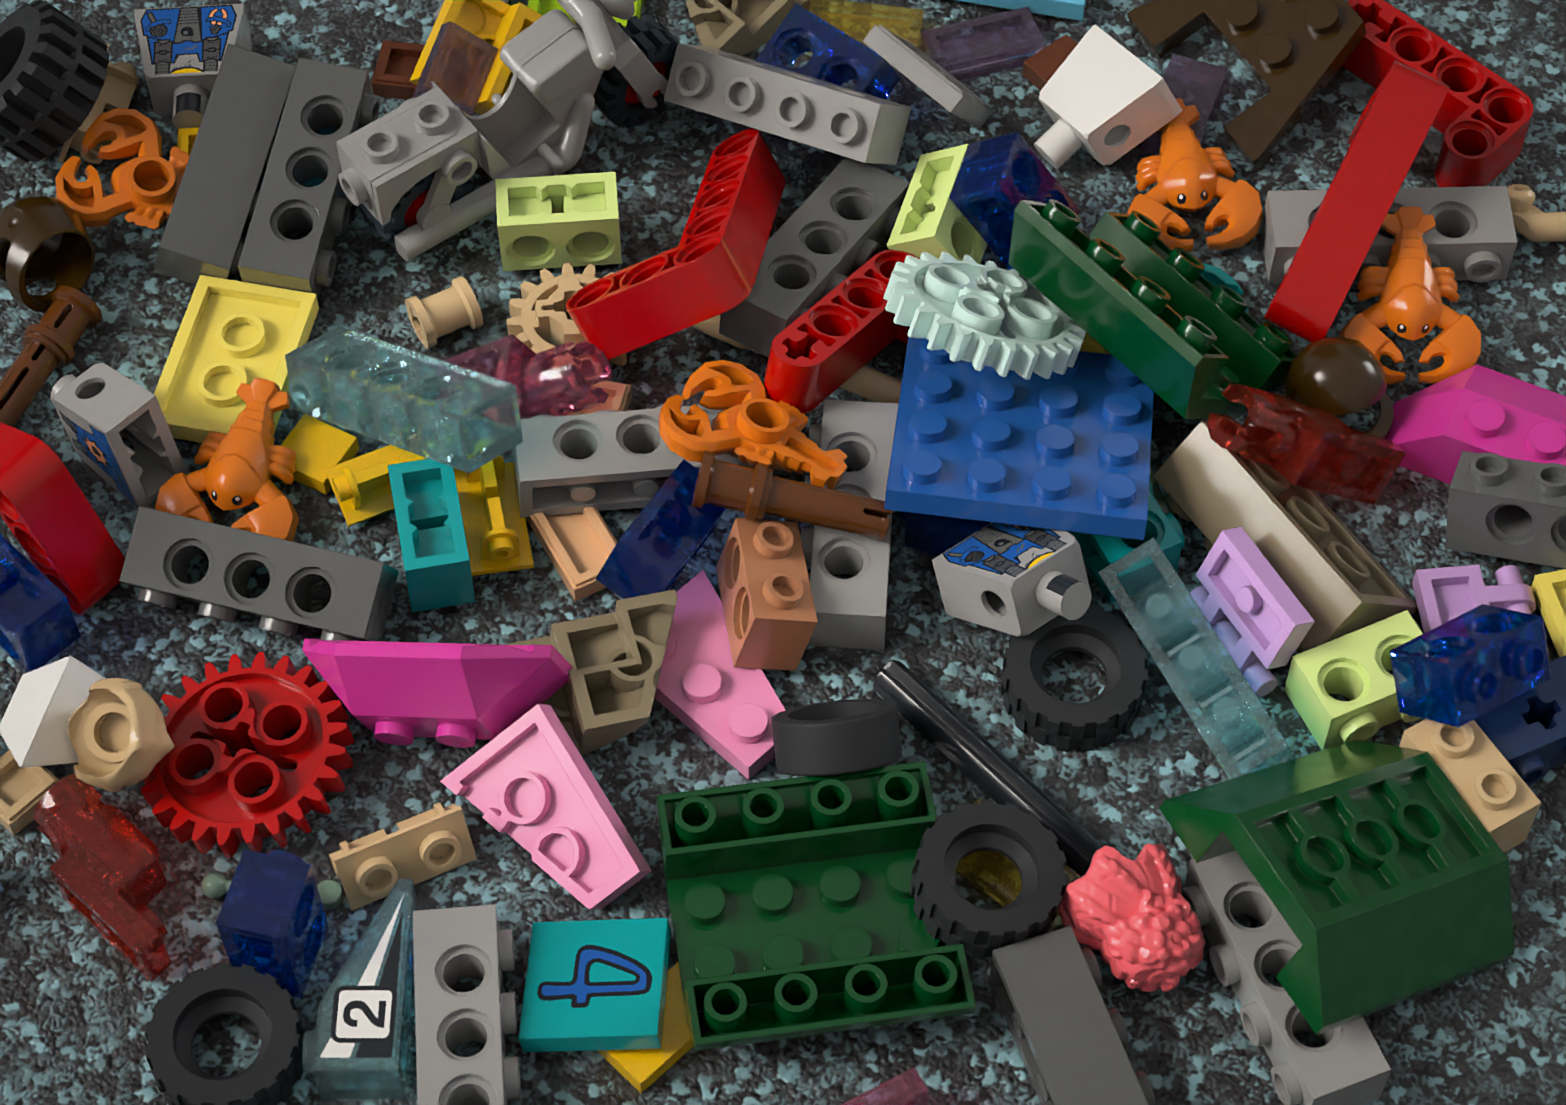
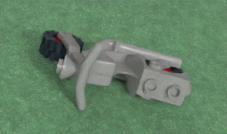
[336,0,680,262]

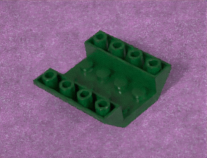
[1009,199,1297,420]
[1159,740,1514,1035]
[657,761,976,1051]

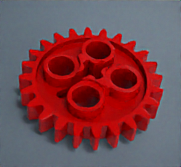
[140,652,354,858]

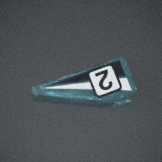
[302,879,419,1099]

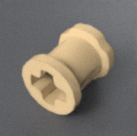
[405,276,484,349]

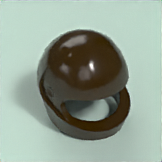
[0,196,95,313]
[1285,337,1394,458]

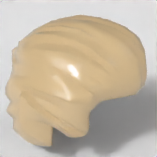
[67,678,175,792]

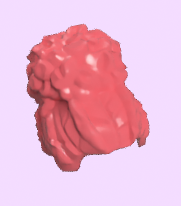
[1058,844,1205,992]

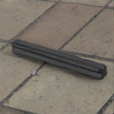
[873,660,1103,878]

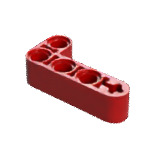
[1342,0,1533,187]
[763,250,920,414]

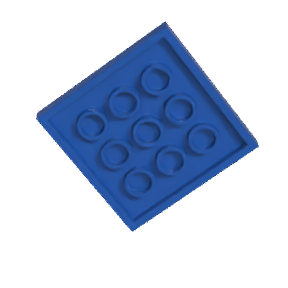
[884,336,1154,540]

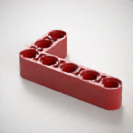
[1264,60,1450,343]
[566,128,786,361]
[0,422,125,616]

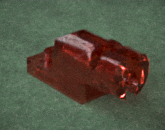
[1207,384,1406,505]
[33,773,172,982]

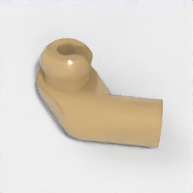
[1507,184,1566,242]

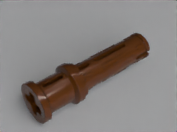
[0,285,102,427]
[692,450,891,542]

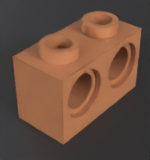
[716,518,818,671]

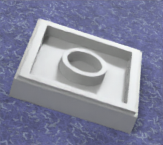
[862,25,992,128]

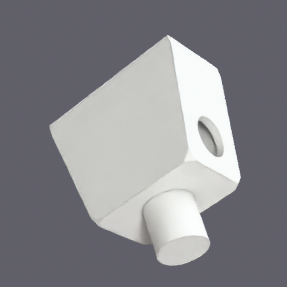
[1034,25,1183,169]

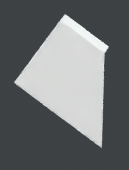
[0,655,106,768]

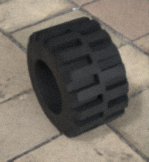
[0,0,109,163]

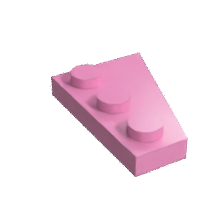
[654,570,785,780]
[440,704,652,910]

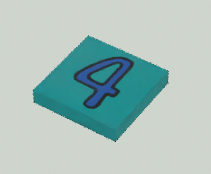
[518,918,671,1052]

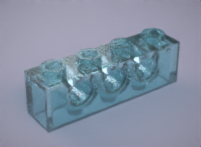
[285,326,523,473]
[1098,537,1296,780]

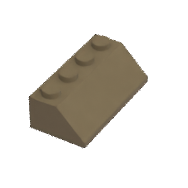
[1153,421,1418,653]

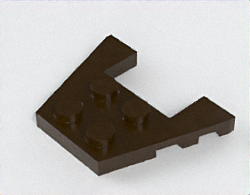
[1127,0,1367,172]

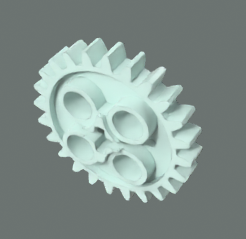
[883,252,1086,380]

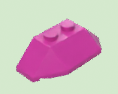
[1372,364,1566,484]
[302,638,573,748]

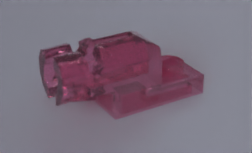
[410,334,612,435]

